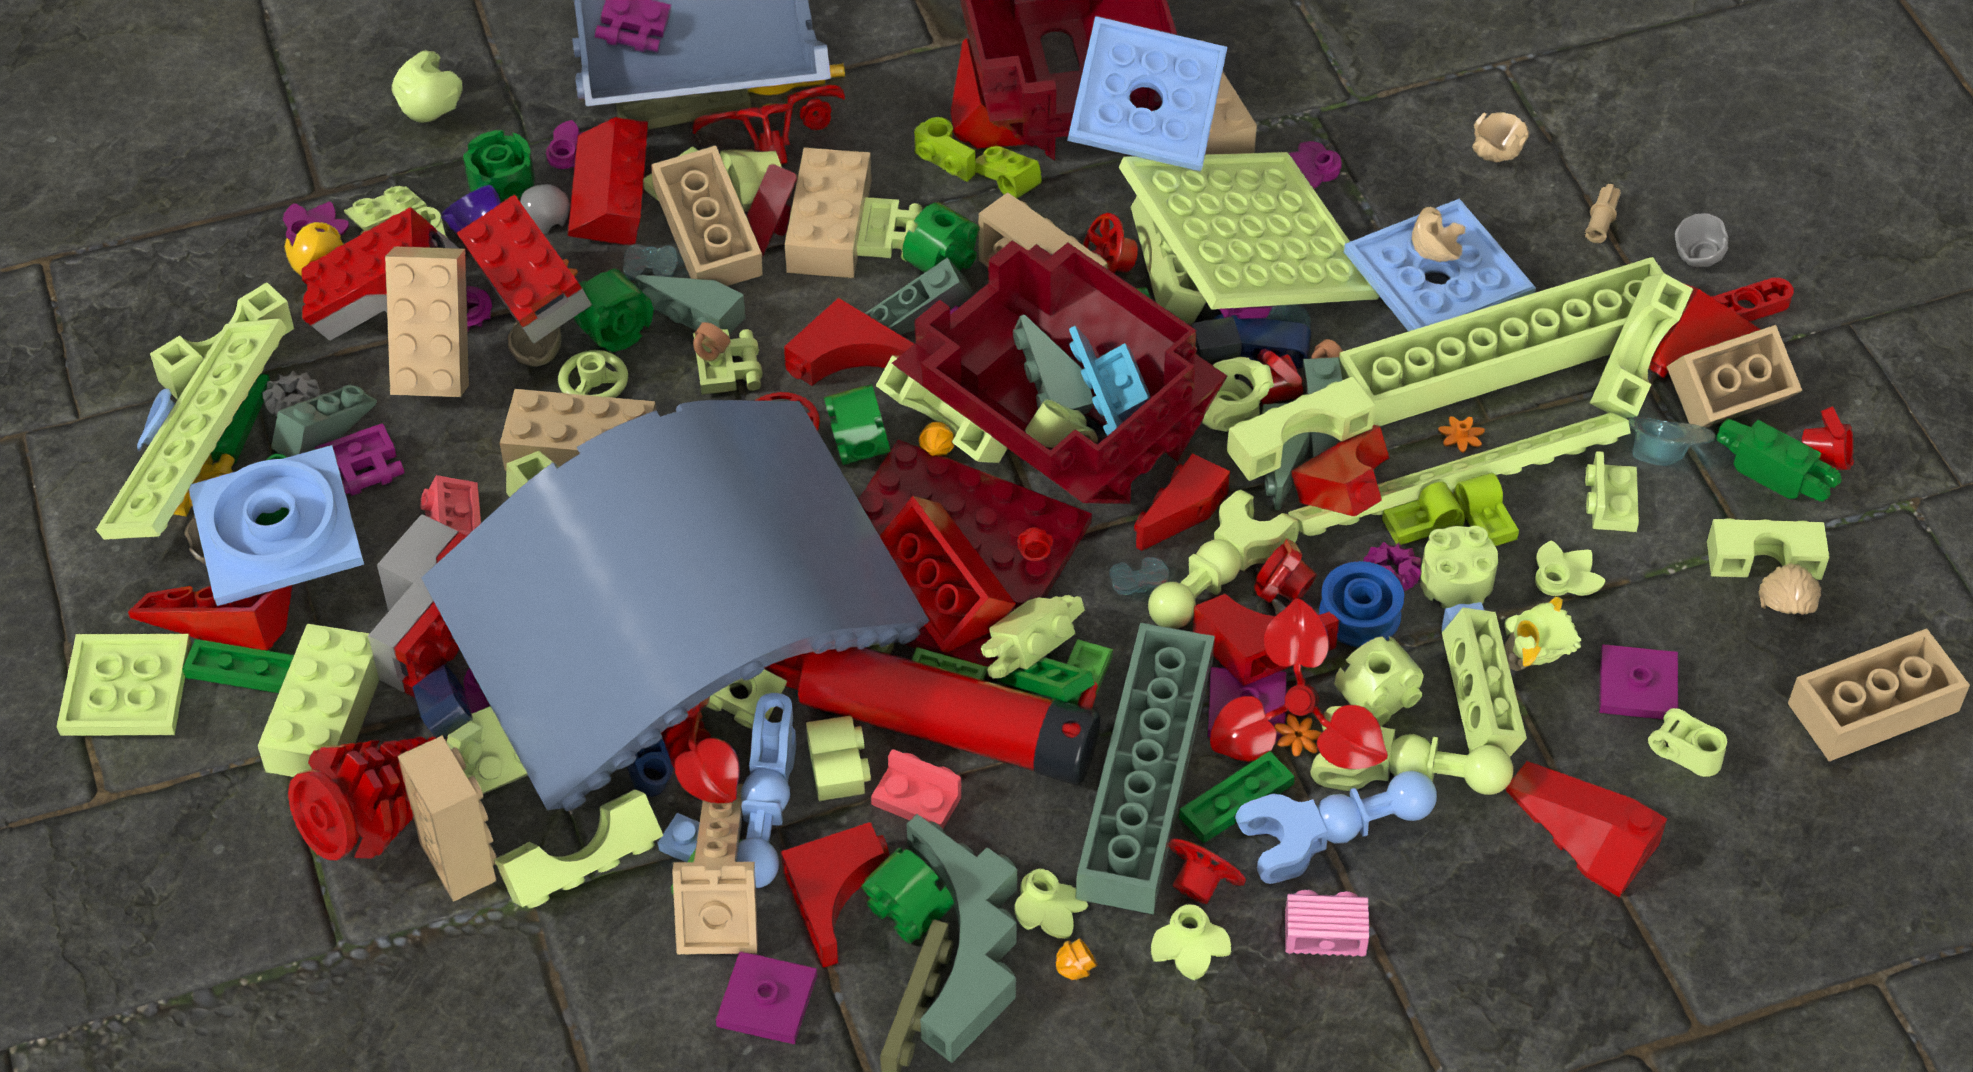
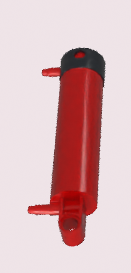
[764,647,1101,785]

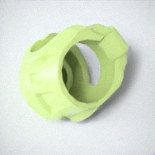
[392,50,462,123]
[1202,357,1274,432]

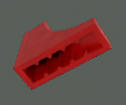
[1648,282,1761,378]
[784,298,914,386]
[1291,425,1389,517]
[1193,594,1339,686]
[781,822,889,968]

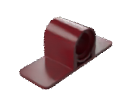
[746,164,797,258]

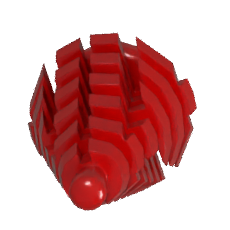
[288,736,447,860]

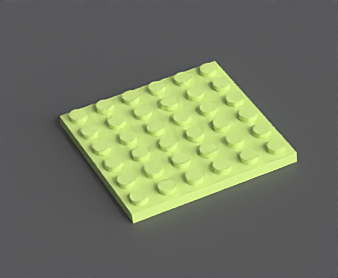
[1119,152,1379,309]

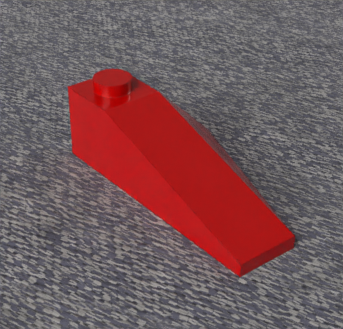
[950,37,1025,148]
[128,585,292,651]
[1506,761,1667,897]

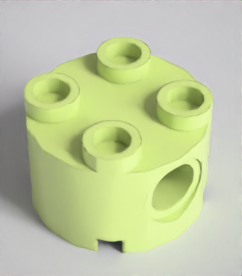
[1420,526,1498,608]
[1335,636,1424,726]

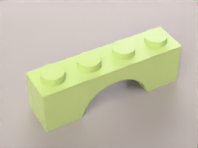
[1590,273,1693,418]
[150,282,294,400]
[876,355,1007,463]
[1227,376,1376,481]
[494,789,664,908]

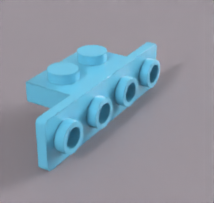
[1069,325,1151,436]

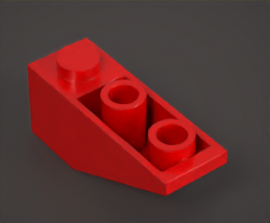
[1134,453,1230,551]

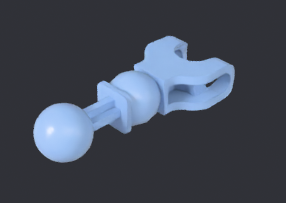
[737,693,797,888]
[1235,771,1437,884]

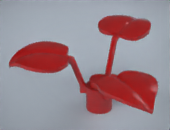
[693,85,845,165]
[1210,599,1388,769]
[675,697,740,803]

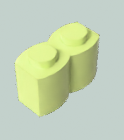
[806,715,871,801]

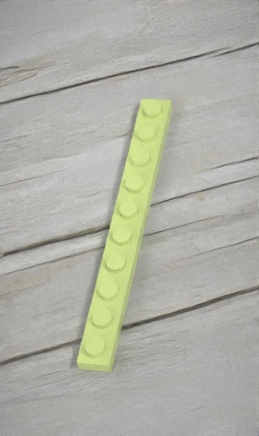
[1288,412,1630,536]

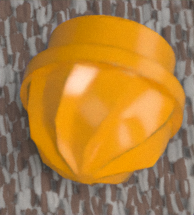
[919,422,954,456]
[1056,938,1097,980]

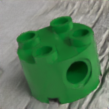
[463,130,535,203]
[902,202,980,273]
[574,268,654,352]
[824,384,891,466]
[862,848,954,944]

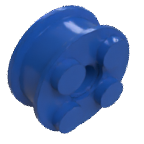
[1319,561,1404,648]

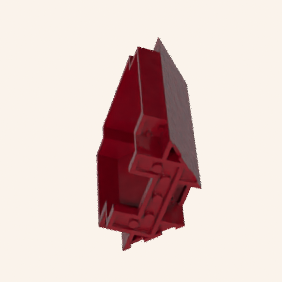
[960,0,1177,161]
[891,240,1227,504]

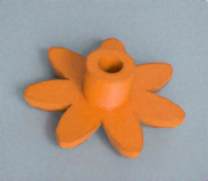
[1438,416,1485,453]
[1274,714,1321,757]

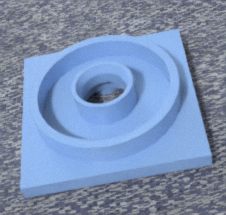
[1067,16,1227,171]
[1344,199,1536,332]
[189,445,364,606]

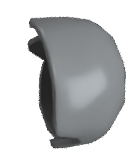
[520,184,571,234]
[1675,213,1729,268]

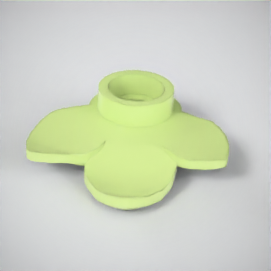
[1535,541,1605,596]
[1015,869,1088,939]
[1151,904,1231,980]

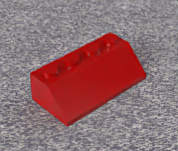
[568,117,648,246]
[880,496,1016,653]

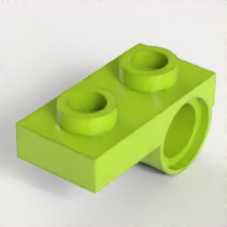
[914,117,975,182]
[975,146,1042,199]
[1453,473,1519,546]
[1382,482,1465,545]

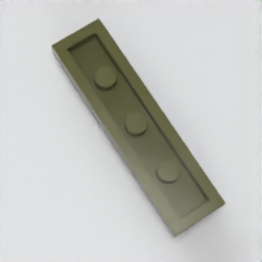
[615,88,751,130]
[880,920,953,1072]

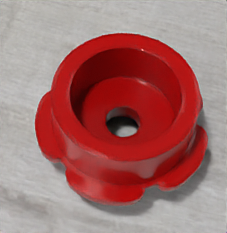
[800,98,831,130]
[1017,527,1053,561]

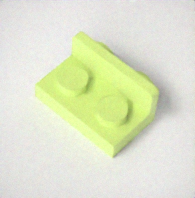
[1585,451,1639,532]

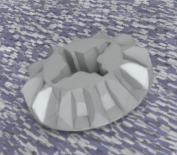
[262,370,320,416]

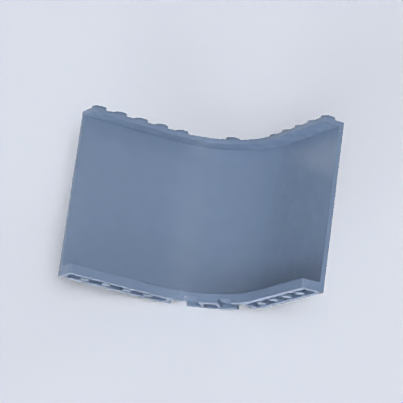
[572,0,831,106]
[421,400,929,811]

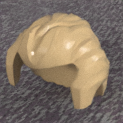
[1473,112,1529,162]
[1412,207,1465,262]
[1759,563,1822,615]

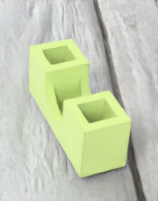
[1707,518,1829,580]

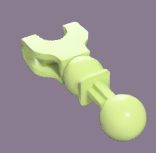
[1148,490,1299,629]
[1310,706,1513,795]

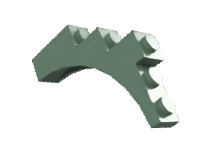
[907,814,1017,1063]

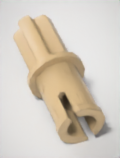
[1585,184,1621,243]

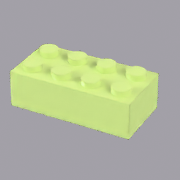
[258,624,379,777]

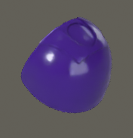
[441,185,501,235]

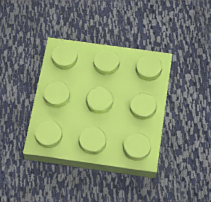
[57,634,192,736]

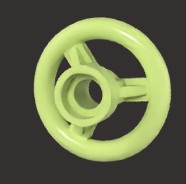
[558,350,628,398]

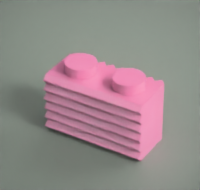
[1285,890,1369,957]

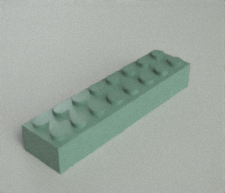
[1076,623,1215,915]

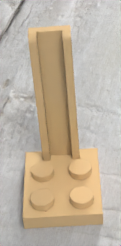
[672,784,758,954]

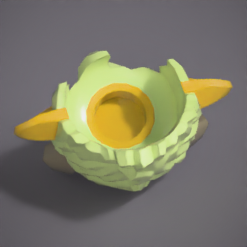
[1504,597,1581,671]

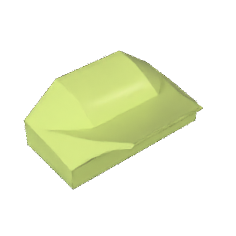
[720,149,782,212]

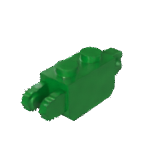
[1717,418,1842,502]

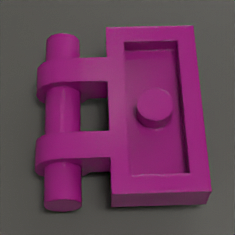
[595,0,671,53]
[315,423,405,496]

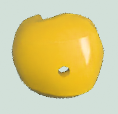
[284,222,344,276]

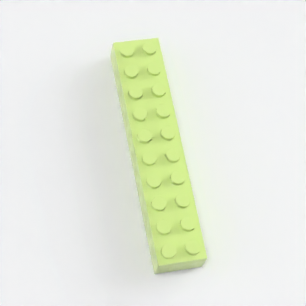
[1339,257,1664,426]

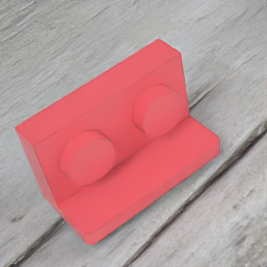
[421,475,481,536]
[871,749,961,829]

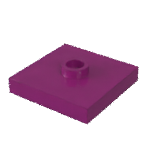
[1599,644,1678,719]
[1208,667,1286,741]
[716,951,817,1045]

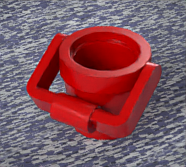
[1249,349,1304,407]
[1802,406,1854,470]
[1253,538,1317,603]

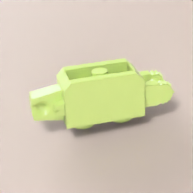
[981,595,1085,679]

